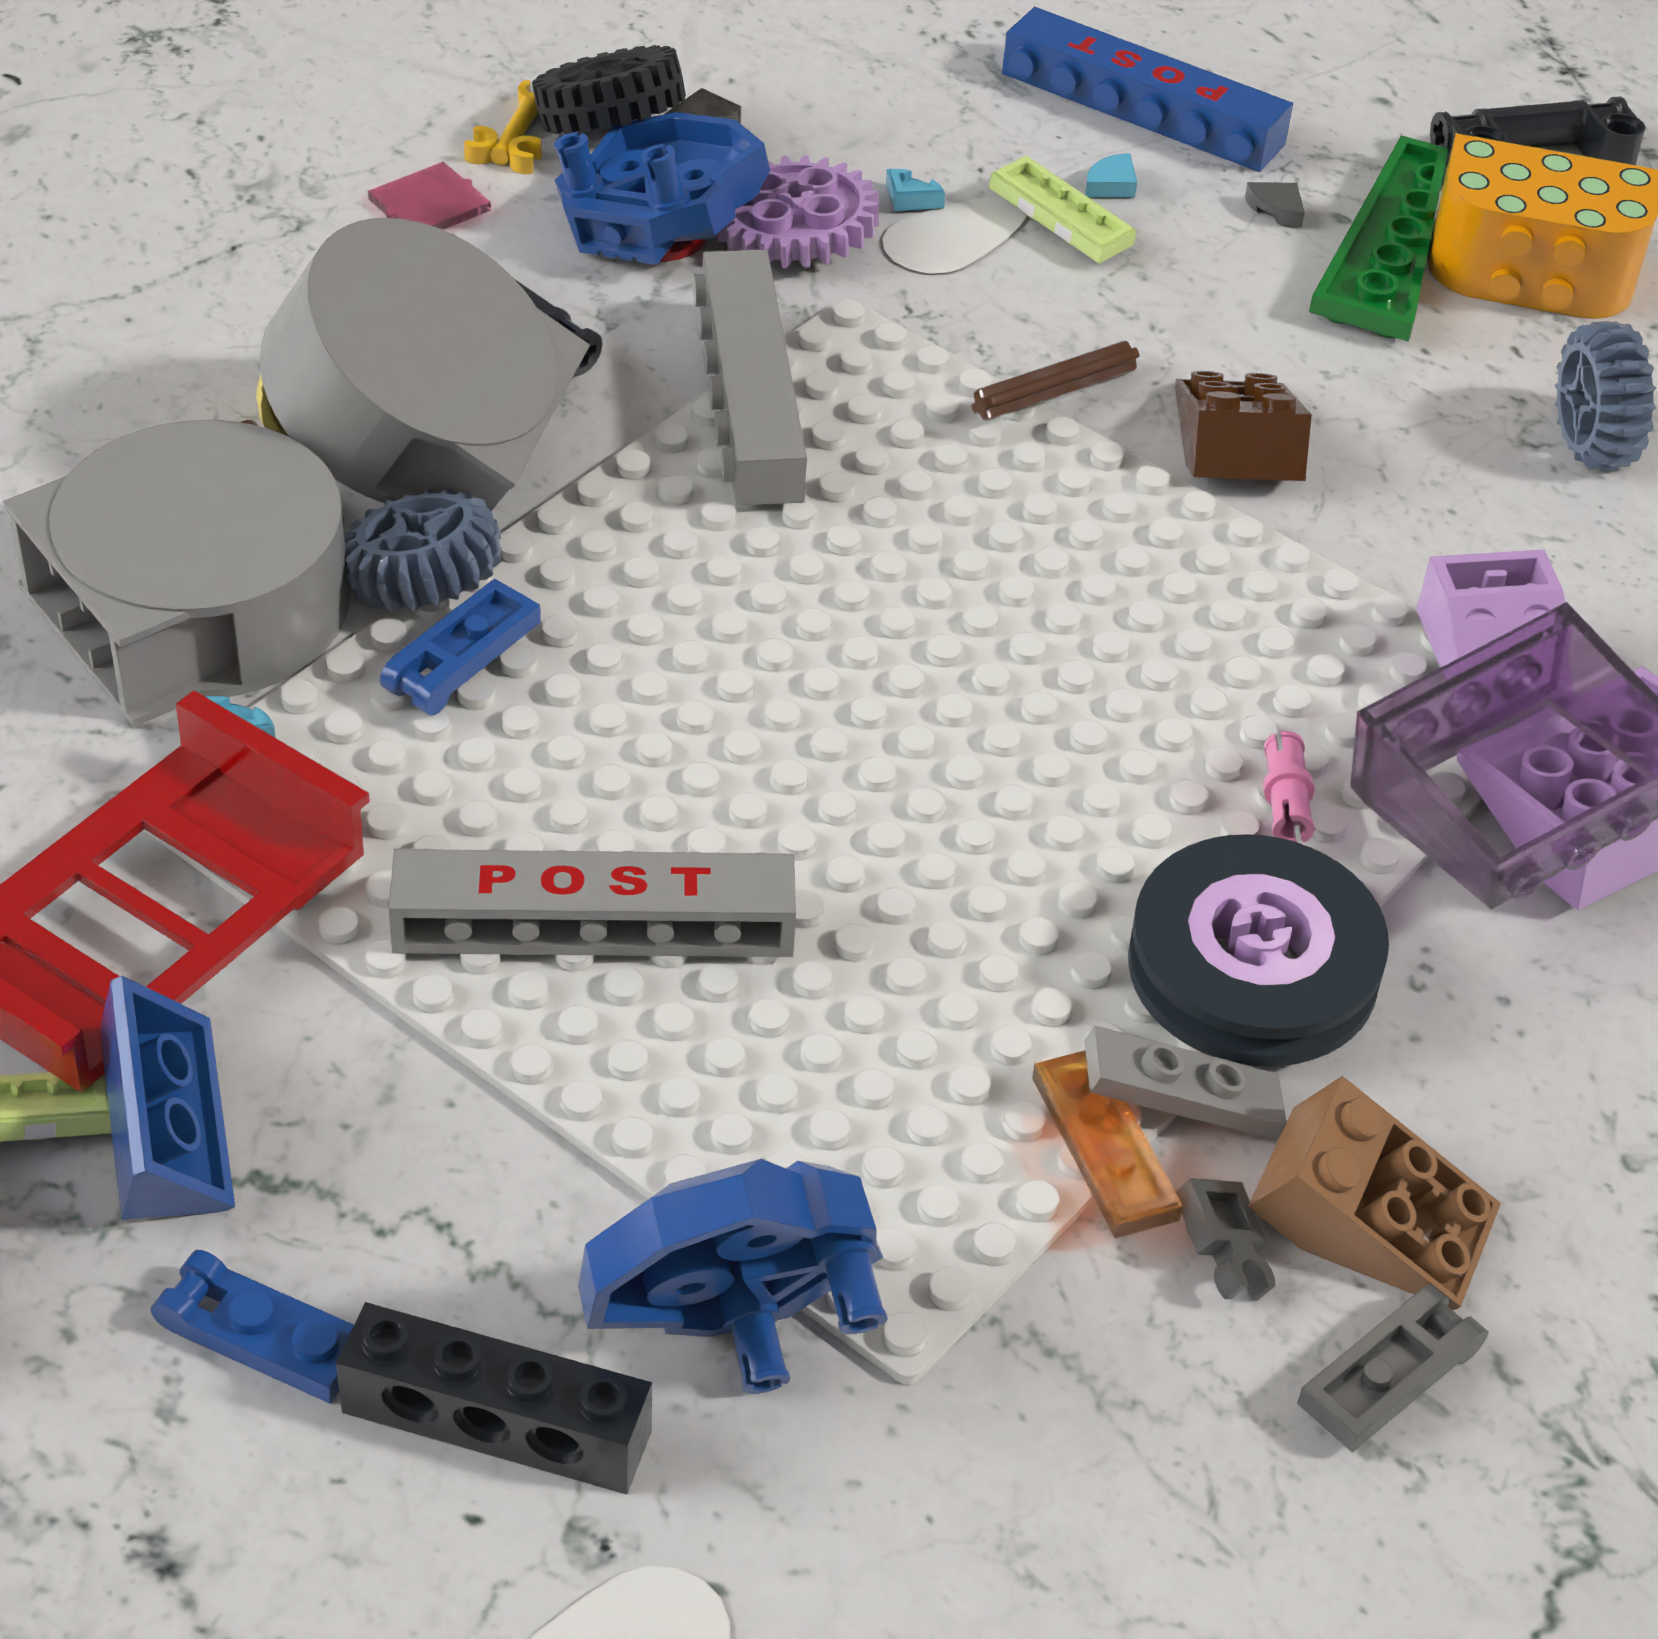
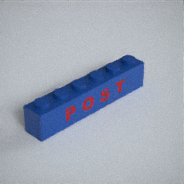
[1002,6,1293,172]

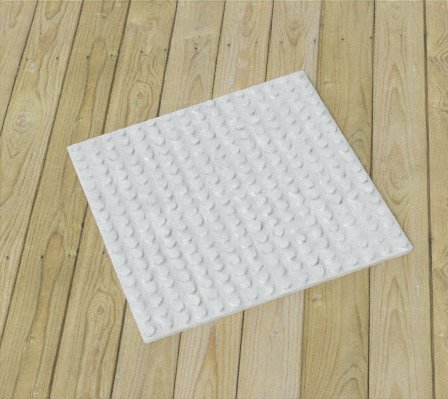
[143,298,1497,1385]

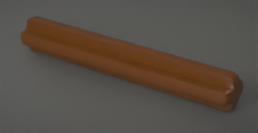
[971,341,1140,421]

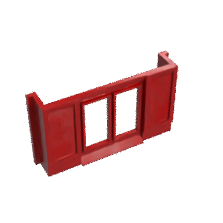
[0,690,370,1093]

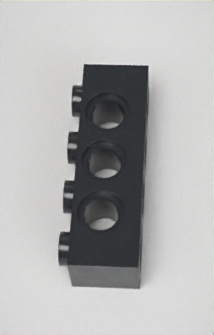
[336,1302,652,1495]

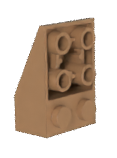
[1248,1076,1501,1310]

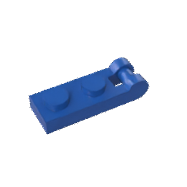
[380,578,541,716]
[150,1250,354,1404]

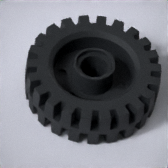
[532,45,686,134]

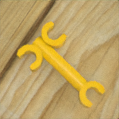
[464,80,542,174]

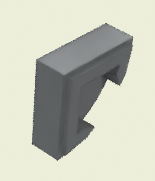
[1245,182,1305,227]

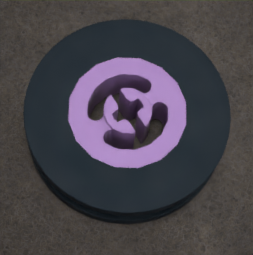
[1128,834,1389,1066]

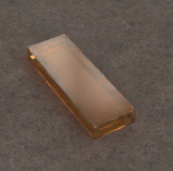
[1032,1050,1183,1239]

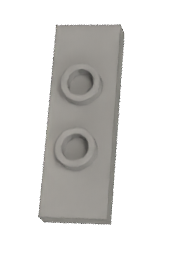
[1084,1025,1287,1140]

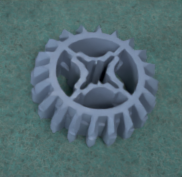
[1554,321,1657,471]
[344,488,502,612]

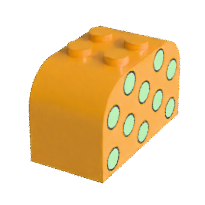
[1428,133,1658,319]

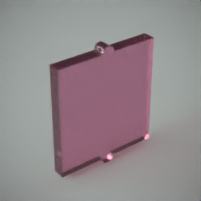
[368,161,491,230]

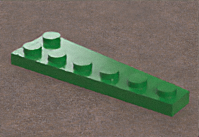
[1309,135,1449,342]

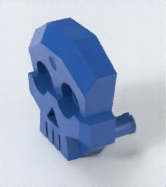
[554,112,770,265]
[578,1159,888,1394]

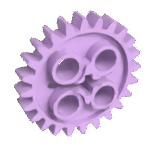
[717,155,879,268]

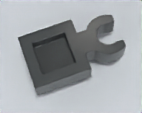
[1174,1178,1275,1301]

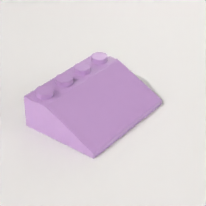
[1456,666,1658,911]

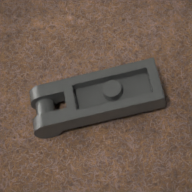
[1297,1283,1489,1453]

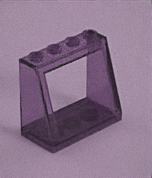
[1350,602,1658,910]

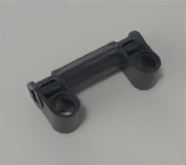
[1430,96,1646,167]

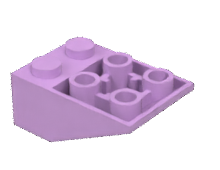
[1416,549,1582,734]

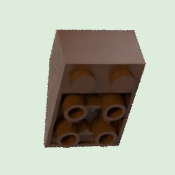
[1175,371,1312,481]

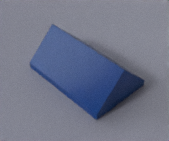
[100,976,235,1220]

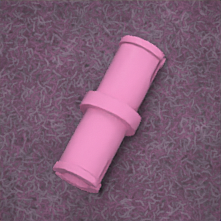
[1263,731,1315,843]

